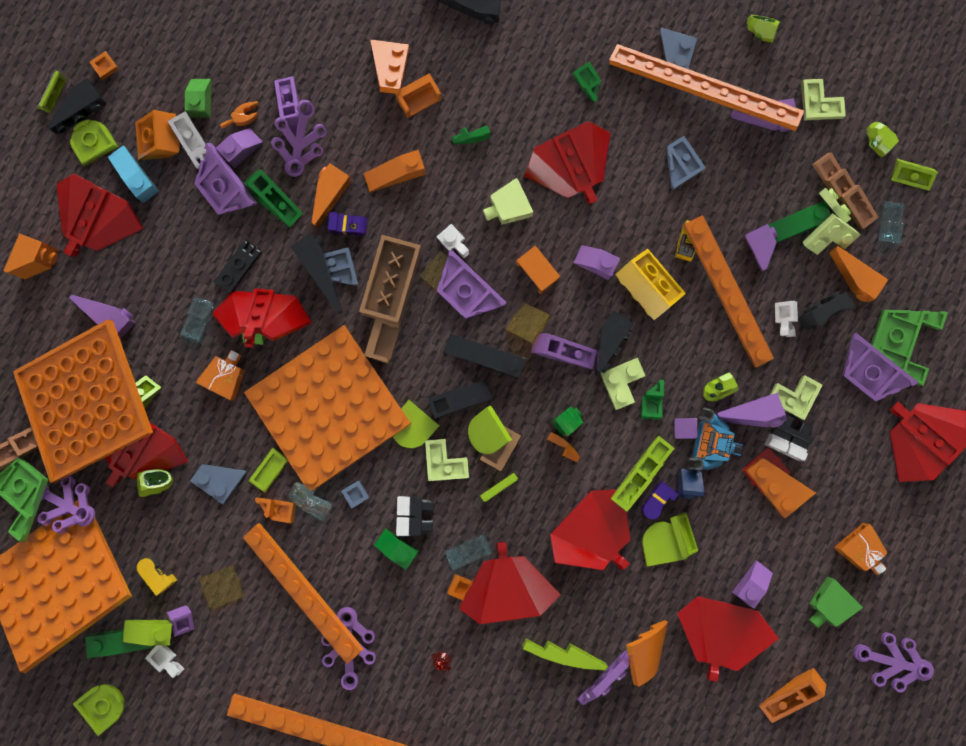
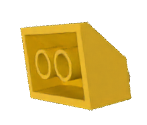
[615,249,686,320]

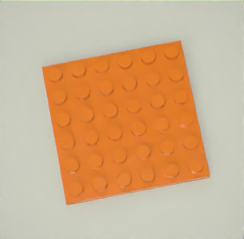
[13,319,153,483]
[244,325,411,493]
[0,500,132,673]

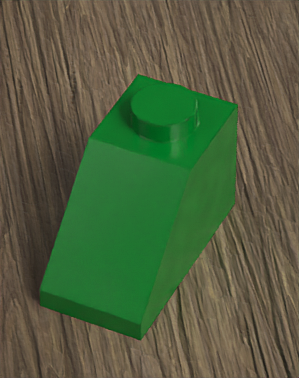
[374,528,419,570]

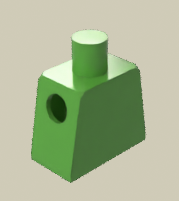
[809,577,863,629]

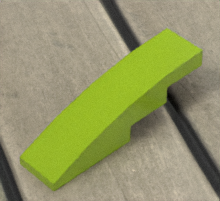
[611,436,675,512]
[522,638,608,670]

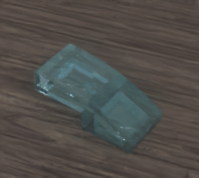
[879,201,905,243]
[180,297,214,343]
[288,482,332,521]
[445,534,492,570]

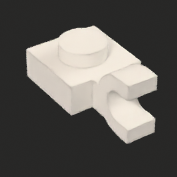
[437,224,470,259]
[775,301,798,337]
[145,645,184,678]

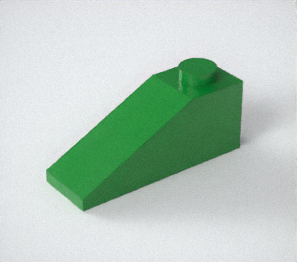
[243,169,303,227]
[769,201,831,243]
[551,406,583,437]
[85,630,155,658]

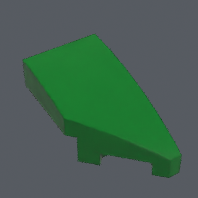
[572,61,601,103]
[451,125,490,144]
[641,379,664,420]

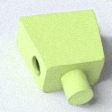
[483,178,533,225]

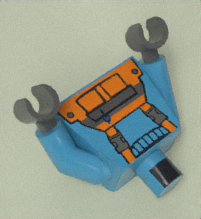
[689,408,743,470]

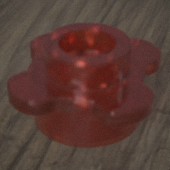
[431,651,452,671]

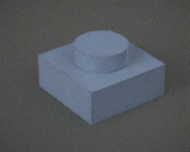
[341,480,370,509]

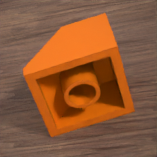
[135,110,180,160]
[3,233,59,280]

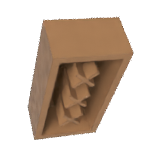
[359,235,422,325]

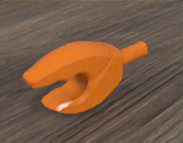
[220,101,258,129]

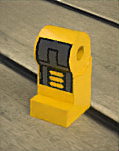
[675,220,695,262]
[137,557,177,596]

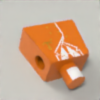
[196,350,245,401]
[834,523,887,575]

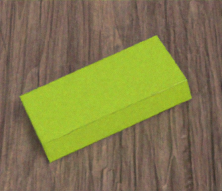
[249,448,289,493]
[480,473,518,502]
[670,512,698,558]

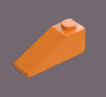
[364,150,426,192]
[311,163,352,229]
[829,246,888,302]
[759,668,826,723]

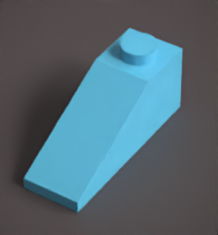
[108,145,159,203]

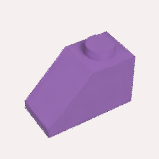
[216,128,263,169]
[745,224,778,272]
[573,245,620,280]
[732,560,773,608]

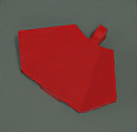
[524,121,611,204]
[56,174,143,257]
[212,288,312,348]
[890,402,966,482]
[105,423,188,487]
[550,489,630,570]
[459,542,561,624]
[677,596,779,682]

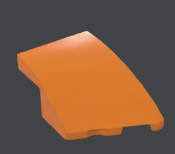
[626,620,668,687]

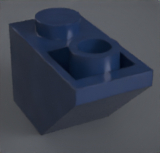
[675,469,704,500]

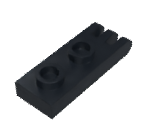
[214,240,262,293]

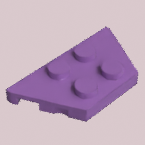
[194,143,257,214]
[437,250,507,319]
[842,333,918,401]
[577,649,630,705]

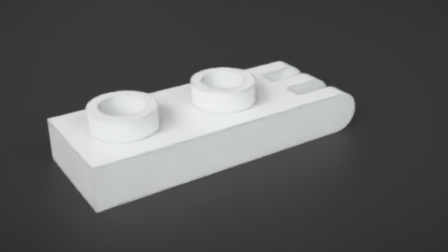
[168,111,206,169]

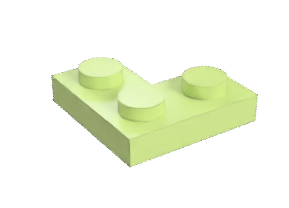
[801,79,846,120]
[819,188,851,223]
[803,213,860,255]
[600,358,645,410]
[770,375,822,421]
[425,439,469,481]

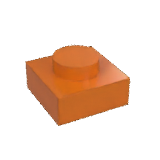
[90,51,119,80]

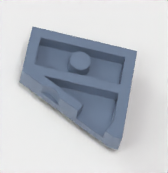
[659,28,697,69]
[666,136,706,190]
[325,247,359,286]
[190,464,247,504]

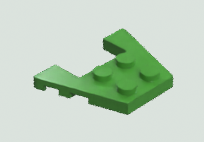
[871,310,948,386]
[0,457,48,543]

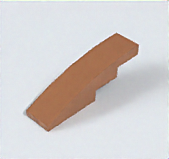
[812,152,879,229]
[0,427,39,470]

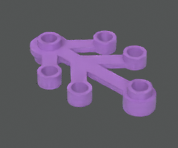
[271,100,327,177]
[38,476,95,534]
[321,607,376,690]
[853,632,934,692]

